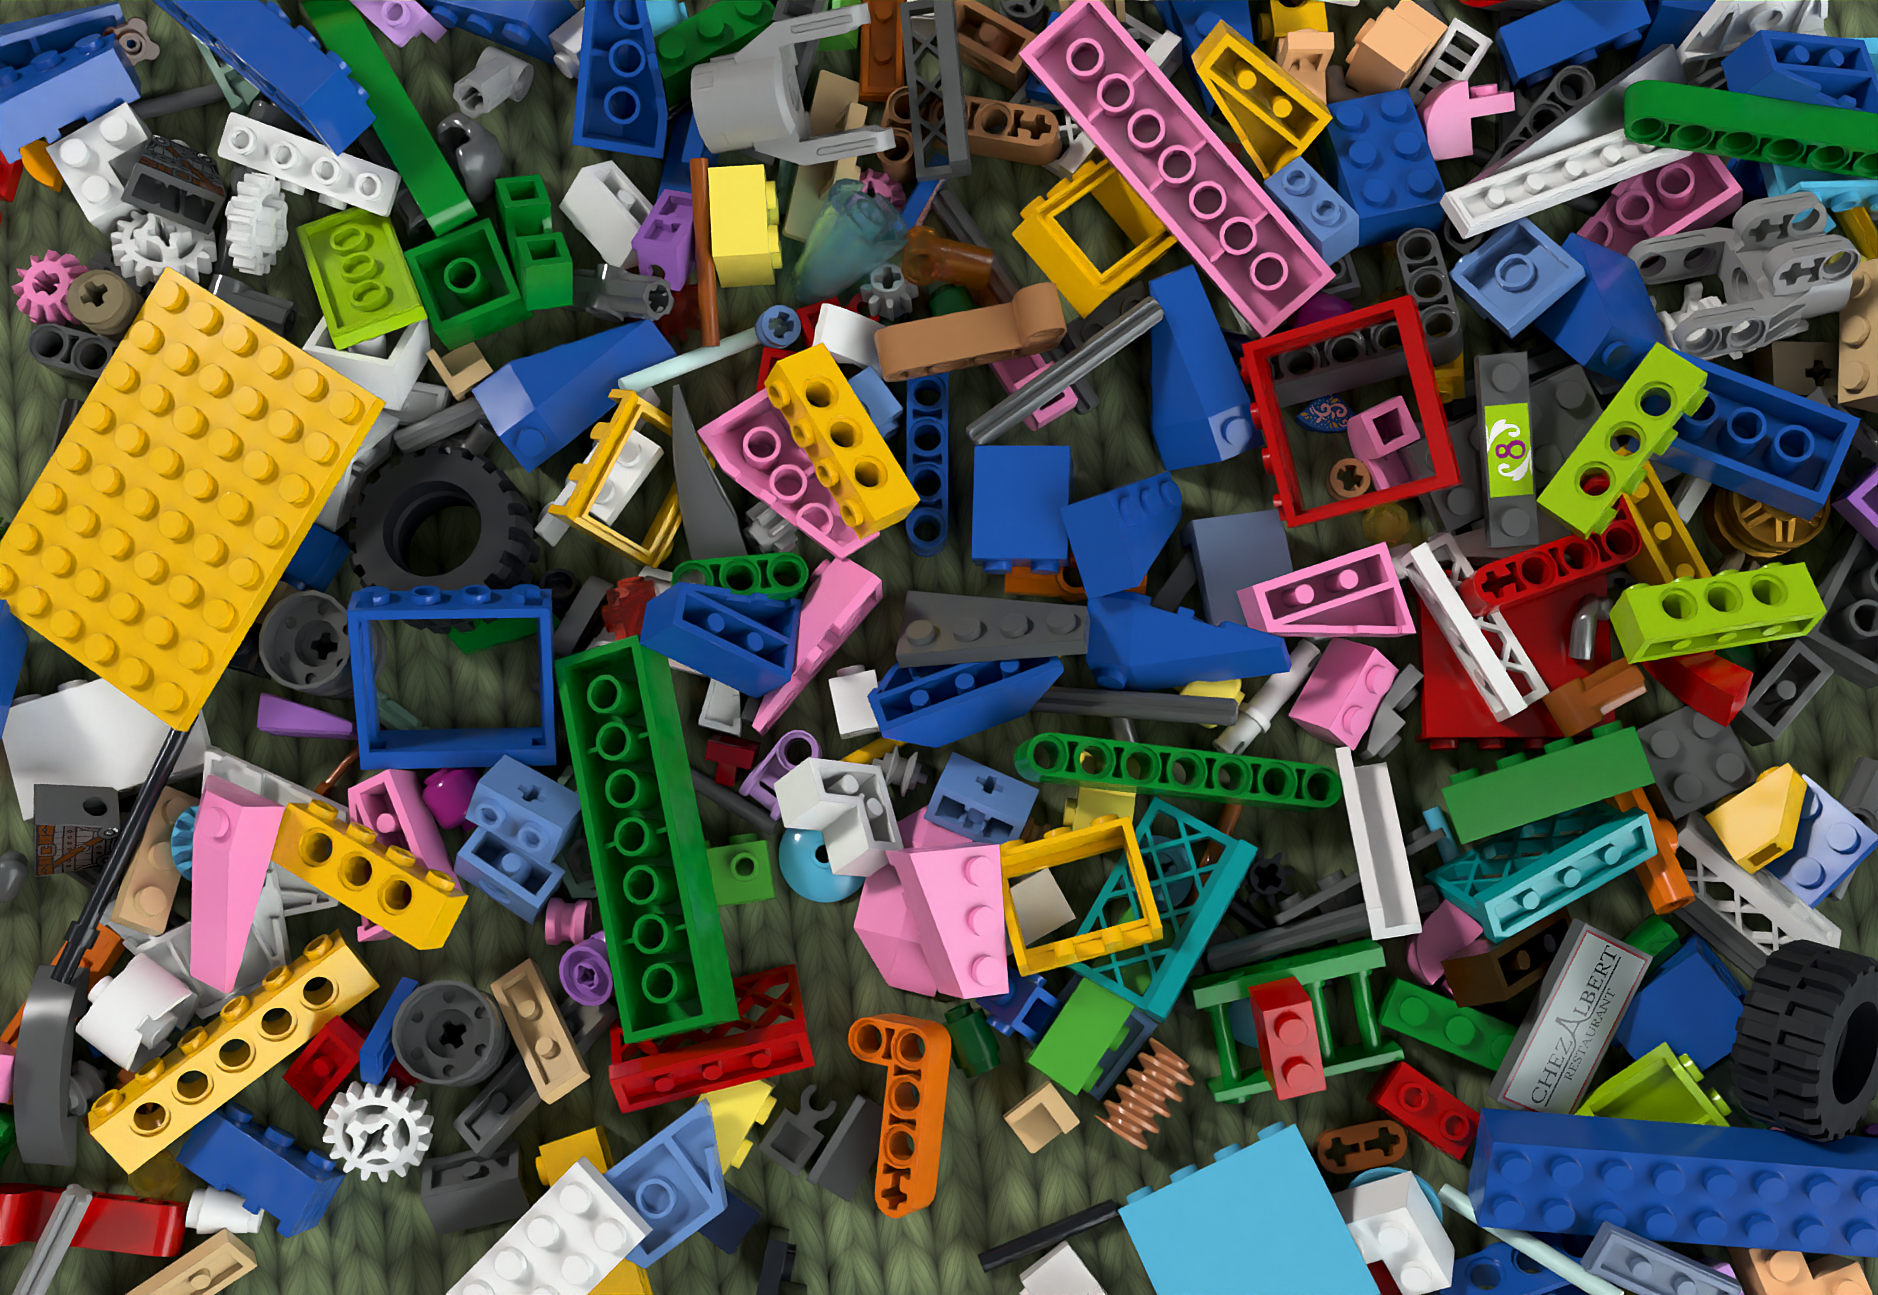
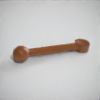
[313,722,385,797]

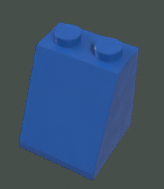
[1531,232,1671,383]
[971,446,1074,575]
[1611,930,1747,1072]

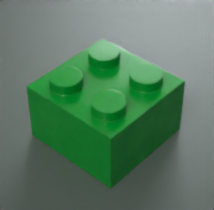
[403,217,534,351]

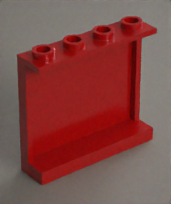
[1408,569,1615,751]

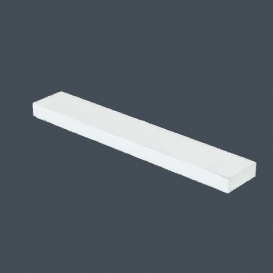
[1440,128,1693,240]

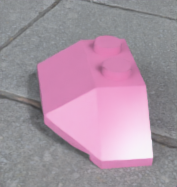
[853,804,973,997]

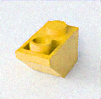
[1704,762,1807,875]

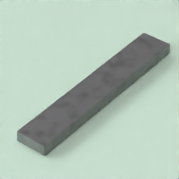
[1464,44,1688,186]

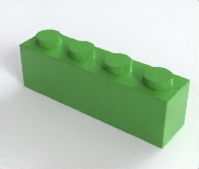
[1024,900,1176,1096]

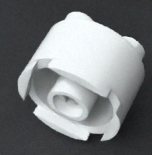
[75,953,199,1073]

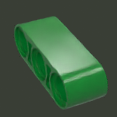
[670,552,809,601]

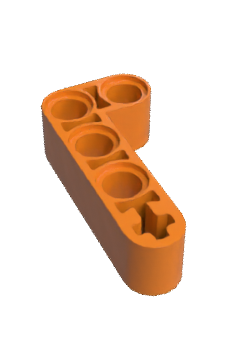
[848,1013,952,1218]

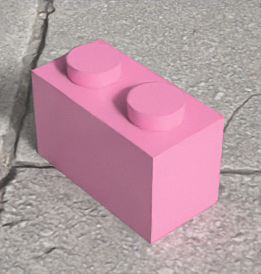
[1288,637,1399,751]

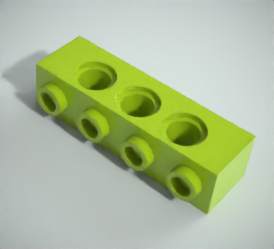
[1536,342,1709,541]
[1608,562,1827,664]

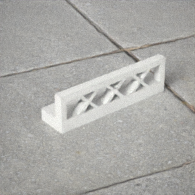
[1399,532,1550,722]
[1335,746,1422,940]
[1676,810,1842,956]

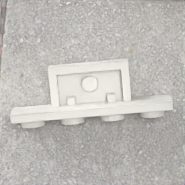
[218,112,402,217]
[535,387,664,547]

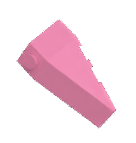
[1577,152,1743,265]
[696,388,880,561]
[752,558,883,737]

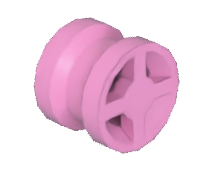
[545,897,592,945]

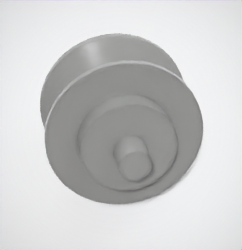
[872,745,928,797]
[68,1060,108,1116]

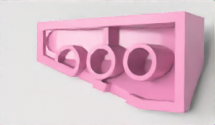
[190,775,285,993]

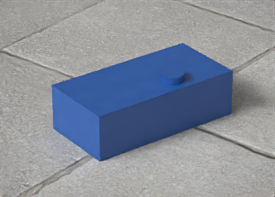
[1625,348,1861,521]

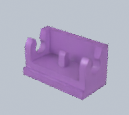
[631,189,696,291]

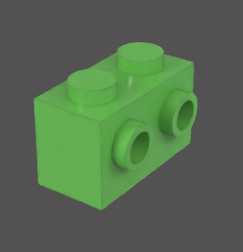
[704,833,777,908]

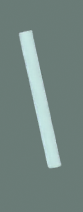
[618,318,787,392]
[1438,1183,1624,1295]

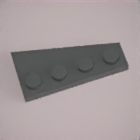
[895,590,1090,668]

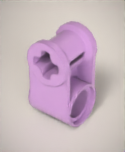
[739,730,822,821]

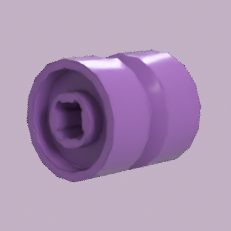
[559,929,616,1006]

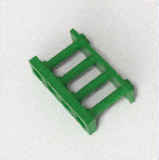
[1185,936,1405,1104]

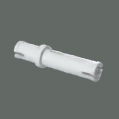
[1212,639,1323,755]

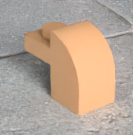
[1274,28,1334,105]

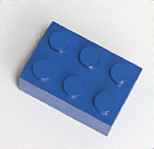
[1314,88,1446,249]

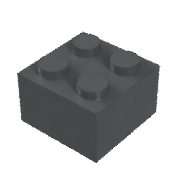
[1635,704,1758,821]

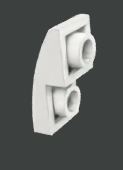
[812,303,886,379]

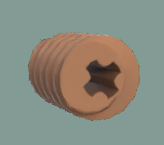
[1095,1037,1195,1150]

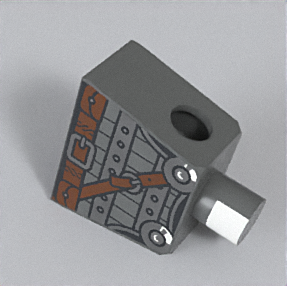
[121,135,226,235]
[33,784,130,877]

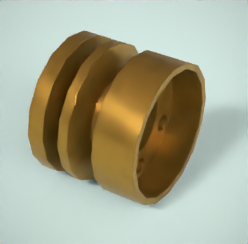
[1703,485,1831,563]

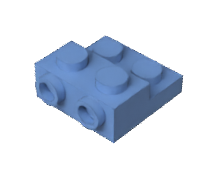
[1448,217,1586,339]

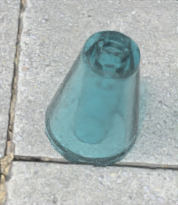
[790,178,908,305]

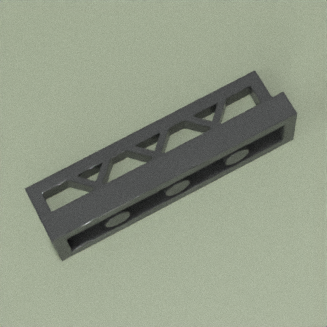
[899,0,972,182]

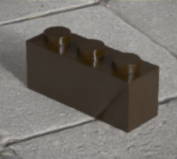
[1441,905,1572,1008]

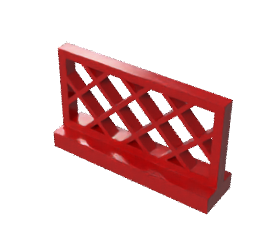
[608,963,815,1114]

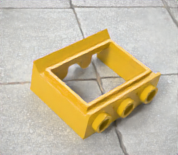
[1012,159,1178,319]
[547,389,716,569]
[999,814,1163,977]

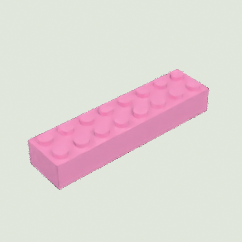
[1019,0,1336,339]

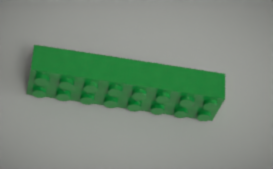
[554,634,740,1044]

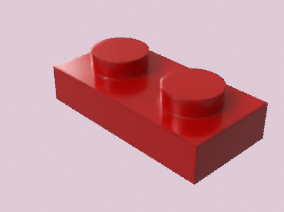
[282,1015,365,1111]

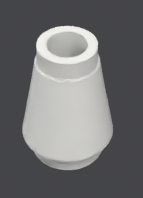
[185,1184,264,1234]

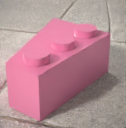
[1236,542,1416,637]
[348,769,463,942]
[885,842,1009,999]

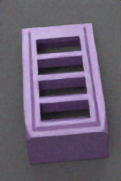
[257,692,358,740]

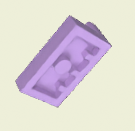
[349,0,447,48]

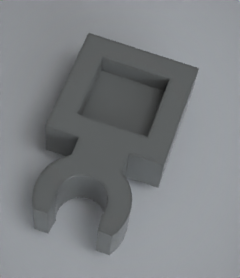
[757,1084,838,1177]

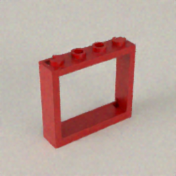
[1240,294,1463,528]

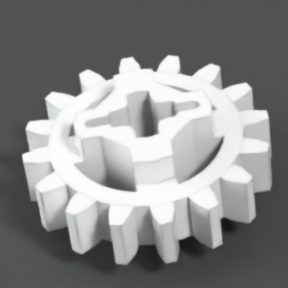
[225,172,289,276]
[111,210,217,287]
[323,1077,434,1182]

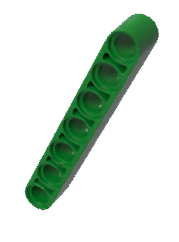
[301,0,478,237]
[1624,80,1878,180]
[1014,732,1342,813]

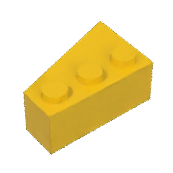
[1191,19,1333,180]

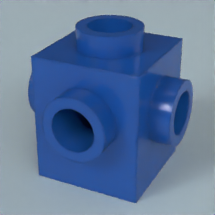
[975,965,1064,1045]

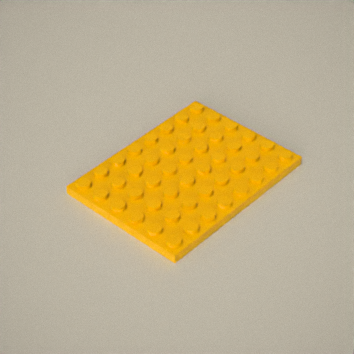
[0,266,387,732]

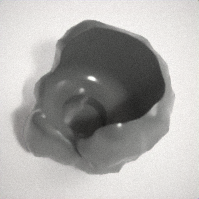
[435,112,504,203]

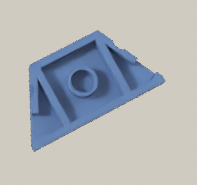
[602,1098,728,1269]

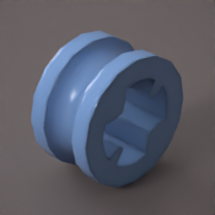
[755,305,801,349]

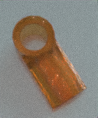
[901,226,993,290]

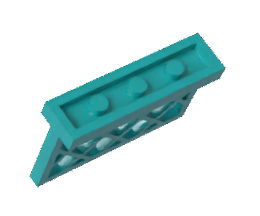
[1065,796,1258,1024]
[1424,800,1658,944]

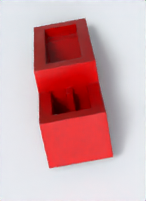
[1640,650,1754,727]

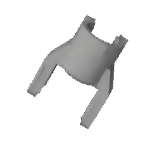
[691,3,896,166]
[1627,192,1861,358]

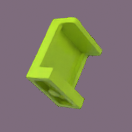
[1574,1042,1732,1127]

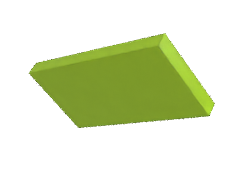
[295,206,428,351]

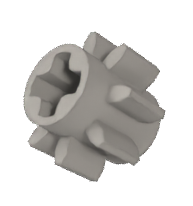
[860,262,919,321]
[742,501,799,554]

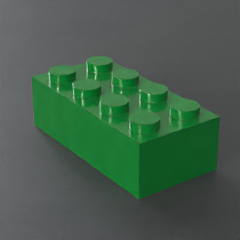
[1441,720,1656,845]

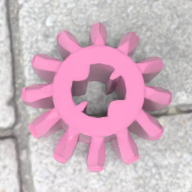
[11,249,91,326]

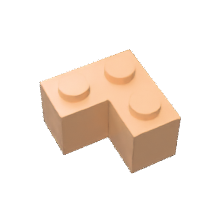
[1344,0,1448,96]
[1727,1246,1873,1295]

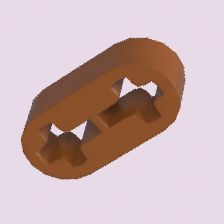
[1313,1118,1407,1174]

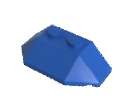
[867,656,1064,748]

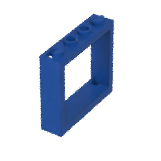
[346,584,559,770]

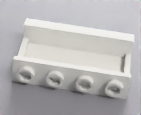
[2,678,221,822]

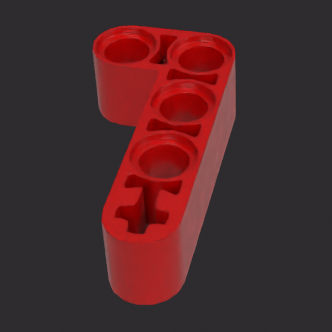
[1457,476,1642,617]
[0,1183,189,1257]

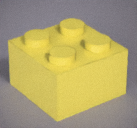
[708,164,783,288]

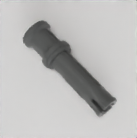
[352,125,435,242]

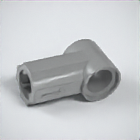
[453,46,534,119]

